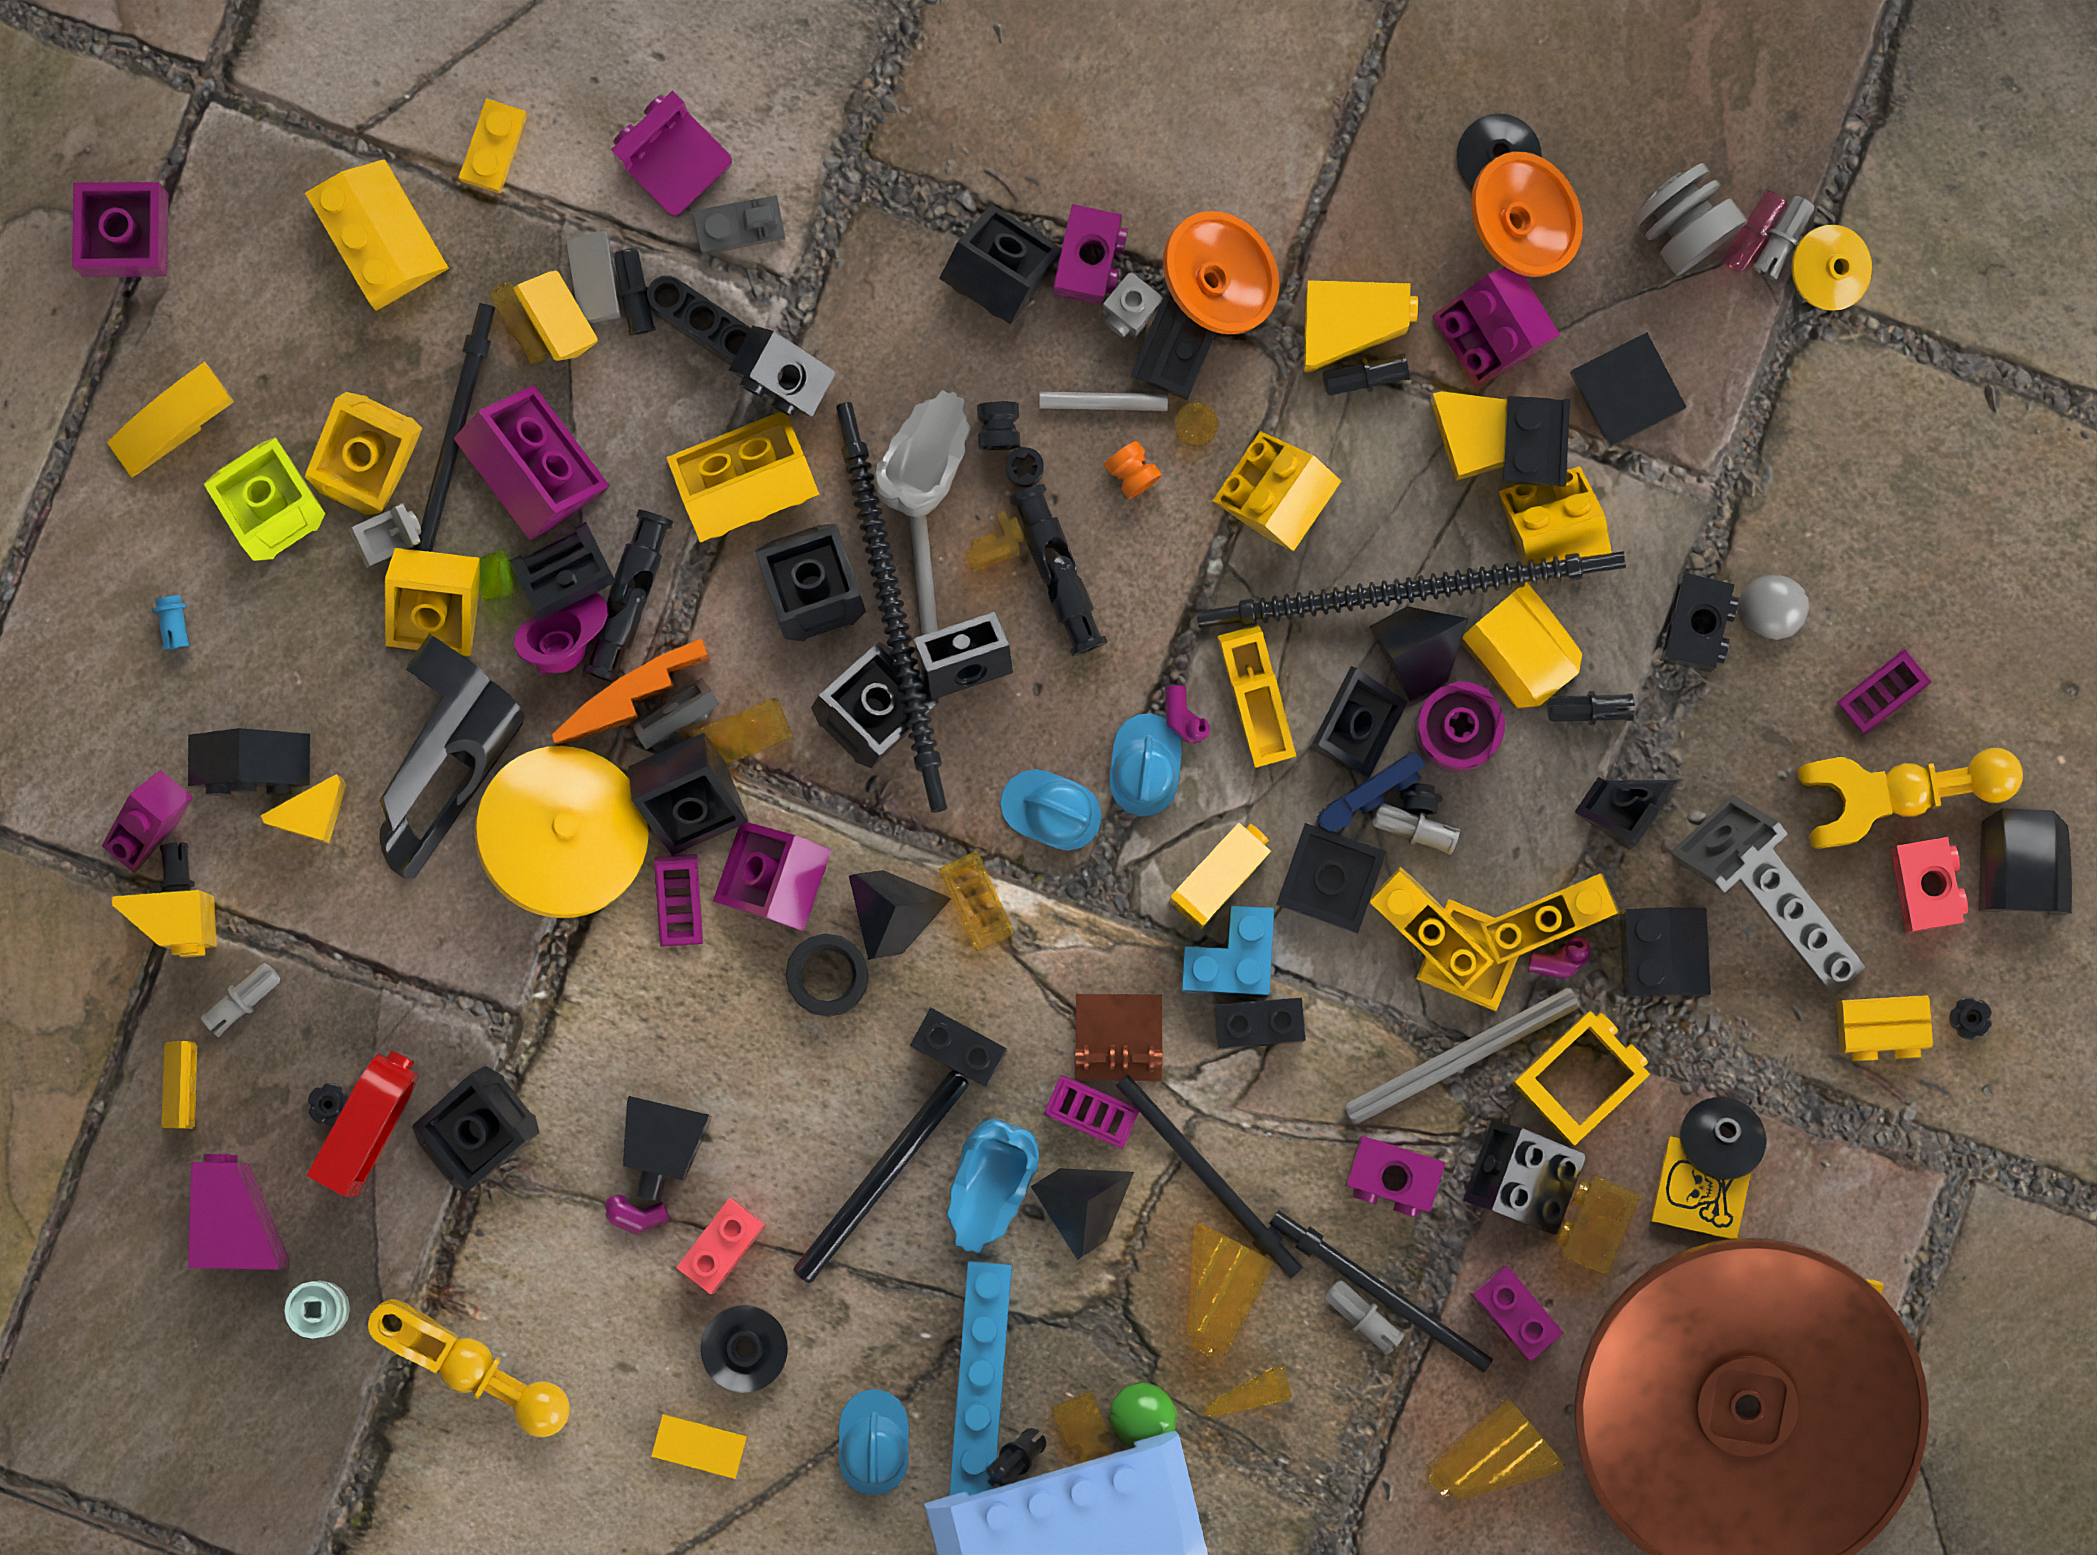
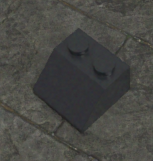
[939,204,1062,324]
[628,732,748,856]
[1620,907,1711,998]

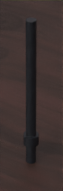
[415,303,496,552]
[1115,1074,1303,1279]
[1269,1210,1493,1373]

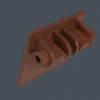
[1075,994,1162,1081]

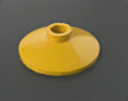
[1791,225,1872,311]

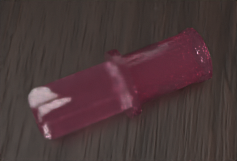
[1722,189,1788,272]

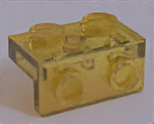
[1555,1175,1641,1276]

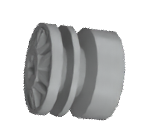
[1632,163,1748,276]

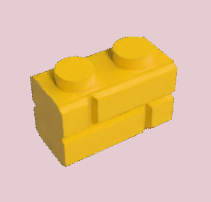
[1836,995,1933,1061]

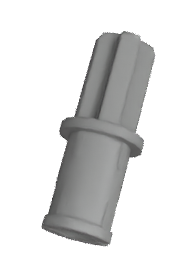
[1752,196,1814,281]
[1373,803,1460,855]
[200,963,280,1037]
[1325,1280,1404,1356]

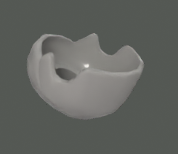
[1738,575,1810,640]

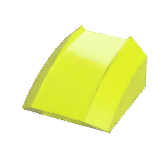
[204,437,325,561]

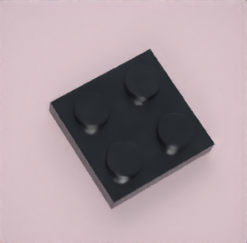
[1276,823,1386,934]

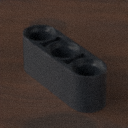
[647,275,751,365]

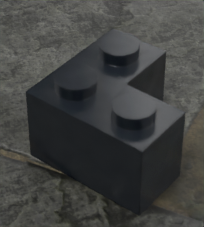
[188,728,310,796]

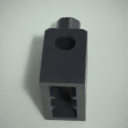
[623,1096,712,1202]

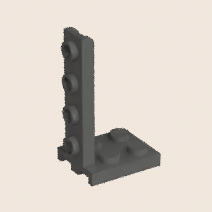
[1670,795,1866,996]

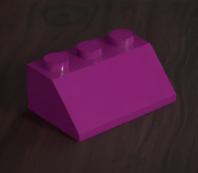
[454,385,610,540]

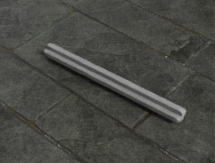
[1344,988,1579,1124]

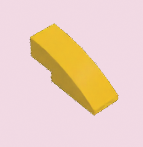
[107,361,234,478]
[1217,625,1296,768]

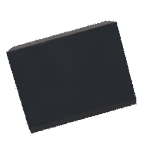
[1309,666,1407,778]

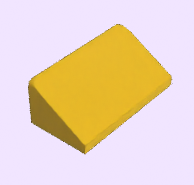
[513,271,598,361]
[161,1041,197,1129]

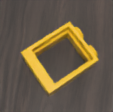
[1511,1011,1650,1146]

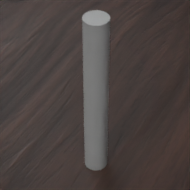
[1039,392,1168,411]
[910,516,938,636]

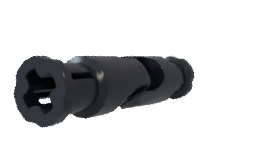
[1008,484,1108,657]
[583,509,673,683]

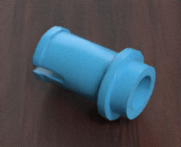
[152,595,190,651]

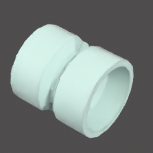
[284,1281,350,1339]

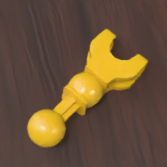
[1796,748,2023,849]
[368,1299,570,1437]

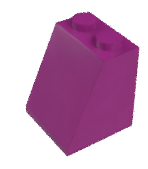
[188,1154,290,1270]

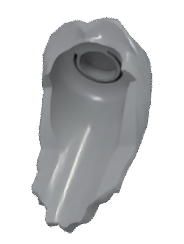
[874,390,970,518]

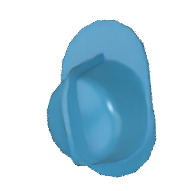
[1110,713,1182,816]
[1000,769,1102,851]
[839,1389,909,1495]

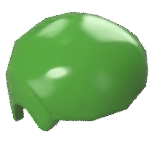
[1109,1382,1178,1449]

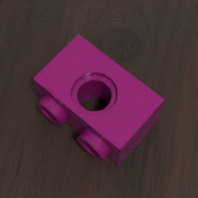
[1054,204,1128,305]
[1345,1136,1446,1218]
[1470,1265,1564,1361]

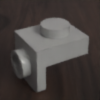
[1103,273,1162,340]
[348,503,421,568]

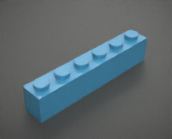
[949,1261,1012,1496]

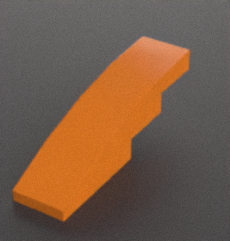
[552,638,710,746]

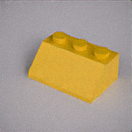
[305,159,449,311]
[666,412,820,542]

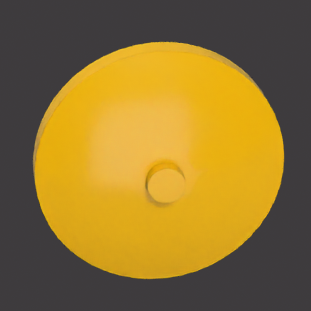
[474,746,649,918]

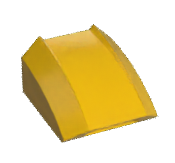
[305,392,423,515]
[1461,582,1582,709]

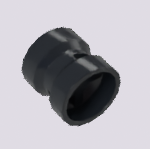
[977,401,1021,451]

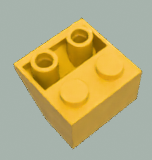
[1213,431,1341,551]
[1499,466,1612,565]

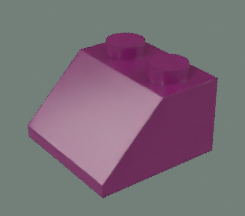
[713,822,831,931]

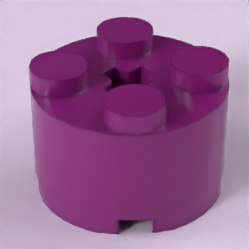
[1415,681,1505,772]

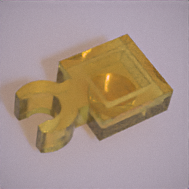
[1051,1390,1113,1463]

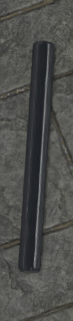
[793,1070,969,1283]

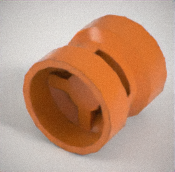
[1103,440,1163,500]

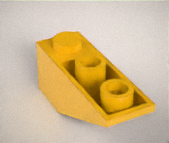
[1370,866,1494,992]
[1480,873,1620,964]

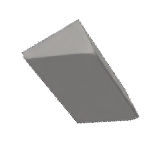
[566,230,622,323]

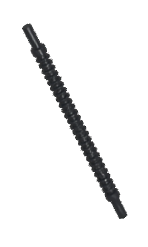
[836,402,948,813]
[1196,551,1626,628]

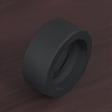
[785,933,869,1017]

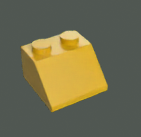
[385,548,480,656]
[112,890,217,957]

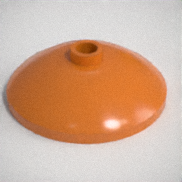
[1471,152,1583,277]
[1163,211,1279,334]

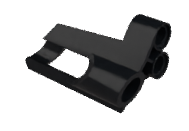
[379,633,525,879]

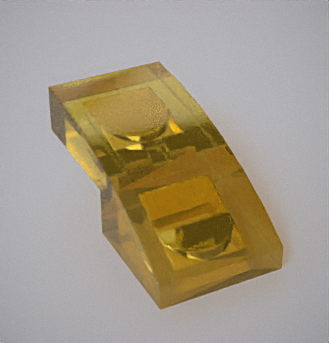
[692,698,793,765]

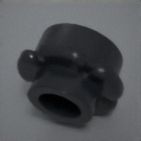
[1401,783,1443,815]
[1949,997,1992,1040]
[308,1083,349,1126]

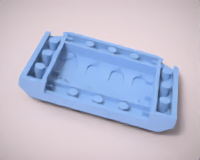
[924,1430,1208,1555]

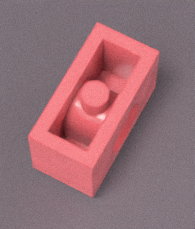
[1890,837,1968,933]
[676,1198,767,1294]

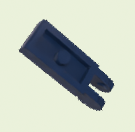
[1316,752,1426,833]

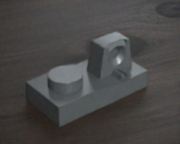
[693,195,786,255]
[630,678,719,753]

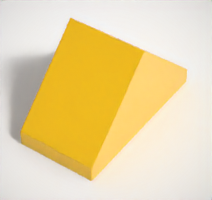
[260,774,347,843]

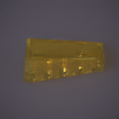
[938,850,1015,951]
[1203,1364,1292,1418]

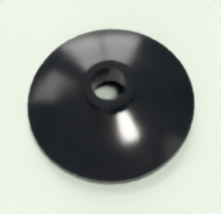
[1457,114,1542,189]
[1680,1097,1767,1180]
[701,1305,788,1393]

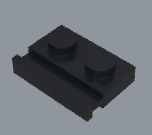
[1131,296,1216,401]
[1502,396,1570,487]

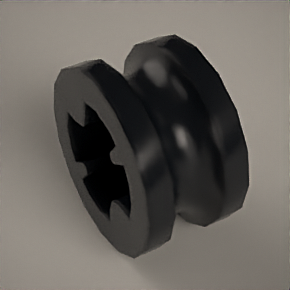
[1006,447,1044,488]

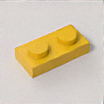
[459,98,528,194]

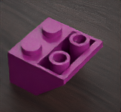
[1432,267,1560,388]

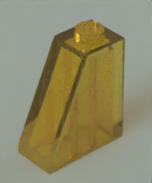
[1186,1221,1275,1358]
[1427,1397,1566,1501]

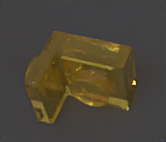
[965,510,1025,573]

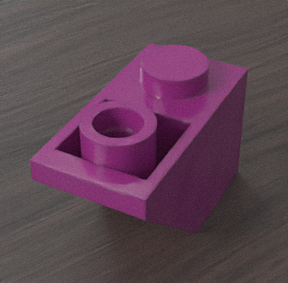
[102,769,193,873]

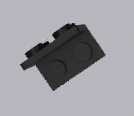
[1462,1120,1585,1235]

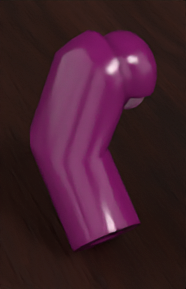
[1165,686,1210,744]
[1528,937,1590,979]
[605,1194,670,1234]

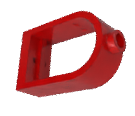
[306,1050,419,1197]

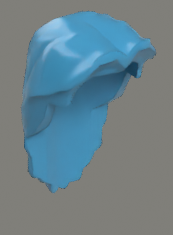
[946,1118,1039,1253]

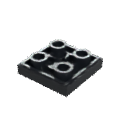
[1570,332,1687,448]

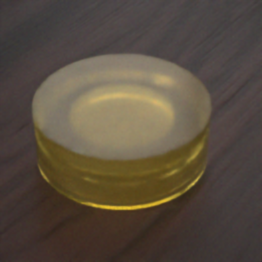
[1175,402,1218,447]

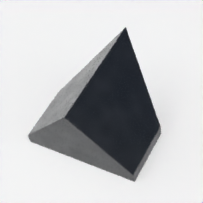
[1369,606,1469,702]
[1575,777,1677,850]
[849,870,952,960]
[1031,1168,1134,1260]

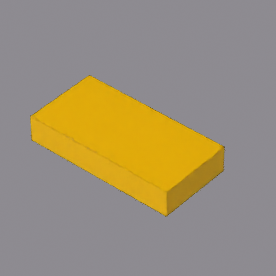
[651,1414,747,1479]

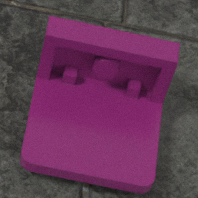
[611,90,732,217]

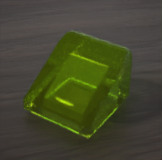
[480,550,515,601]

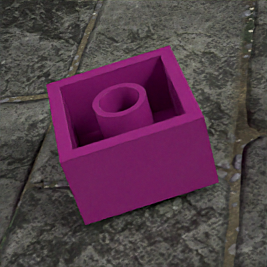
[72,182,168,277]

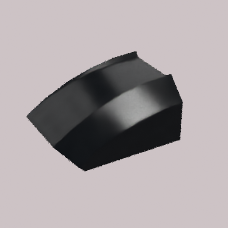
[755,524,866,642]
[811,642,939,768]
[1979,808,2072,915]
[412,1066,540,1194]

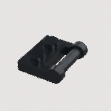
[509,522,616,621]

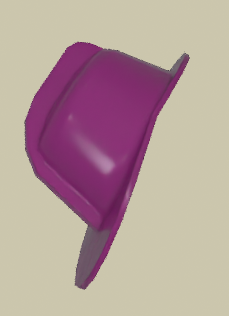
[514,592,608,675]

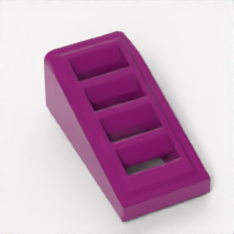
[1837,647,1932,736]
[654,854,703,947]
[1044,1075,1139,1149]

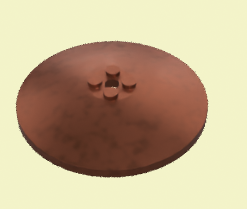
[1575,1238,1929,1555]

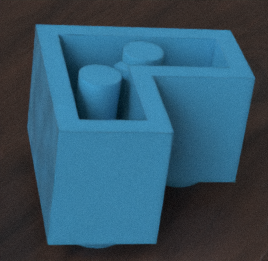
[1181,906,1274,997]

